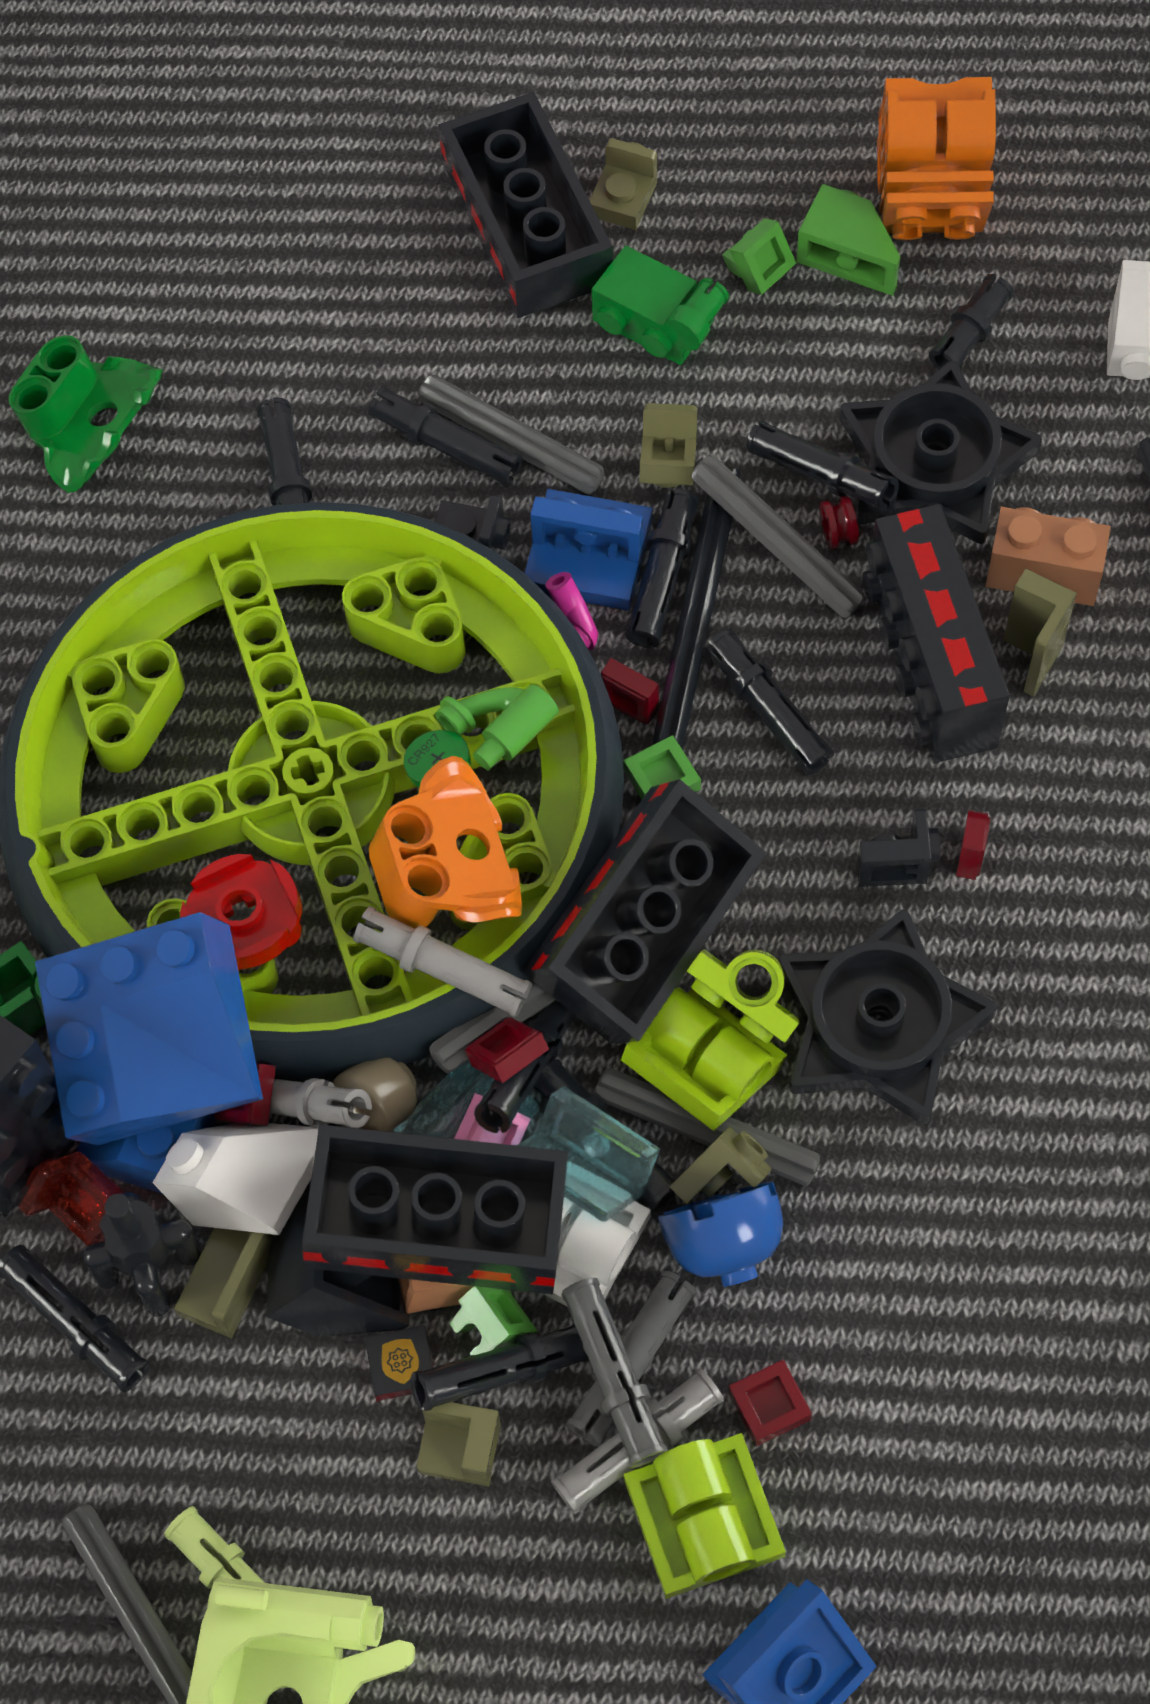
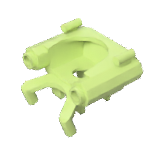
[186,1577,415,1704]

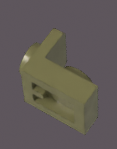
[589,138,657,230]
[670,1126,772,1204]

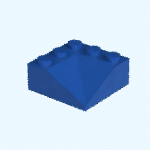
[35,912,263,1145]

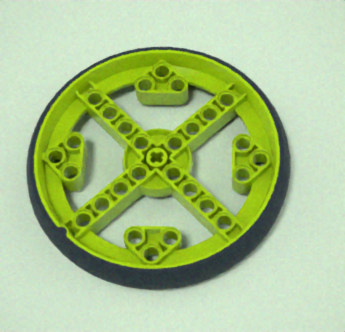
[0,502,624,1082]

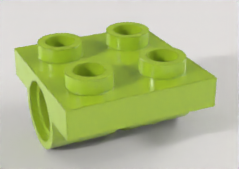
[687,949,799,1044]
[621,987,787,1131]
[624,1433,786,1599]

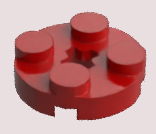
[180,854,302,971]

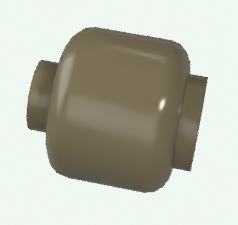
[331,1058,417,1132]

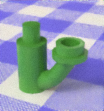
[435,684,559,770]

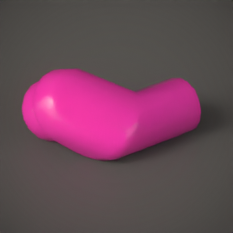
[546,572,598,650]

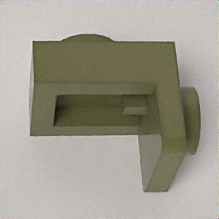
[639,403,698,488]

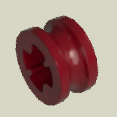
[819,496,859,550]

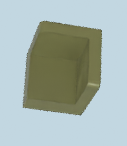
[416,1402,501,1487]

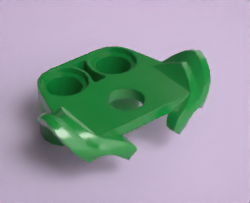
[9,335,163,493]

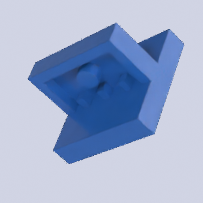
[525,489,653,611]
[702,1579,877,1704]

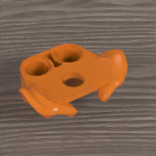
[369,756,522,929]

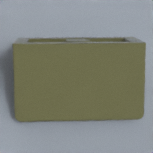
[1003,569,1077,697]
[174,1228,274,1339]

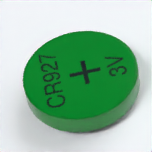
[403,730,471,788]

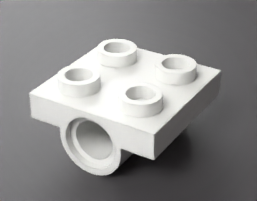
[544,1166,651,1307]

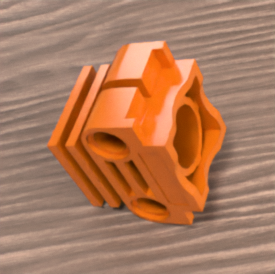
[877,77,996,240]

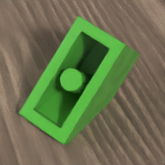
[797,184,900,296]

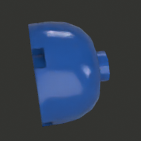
[658,1181,783,1287]

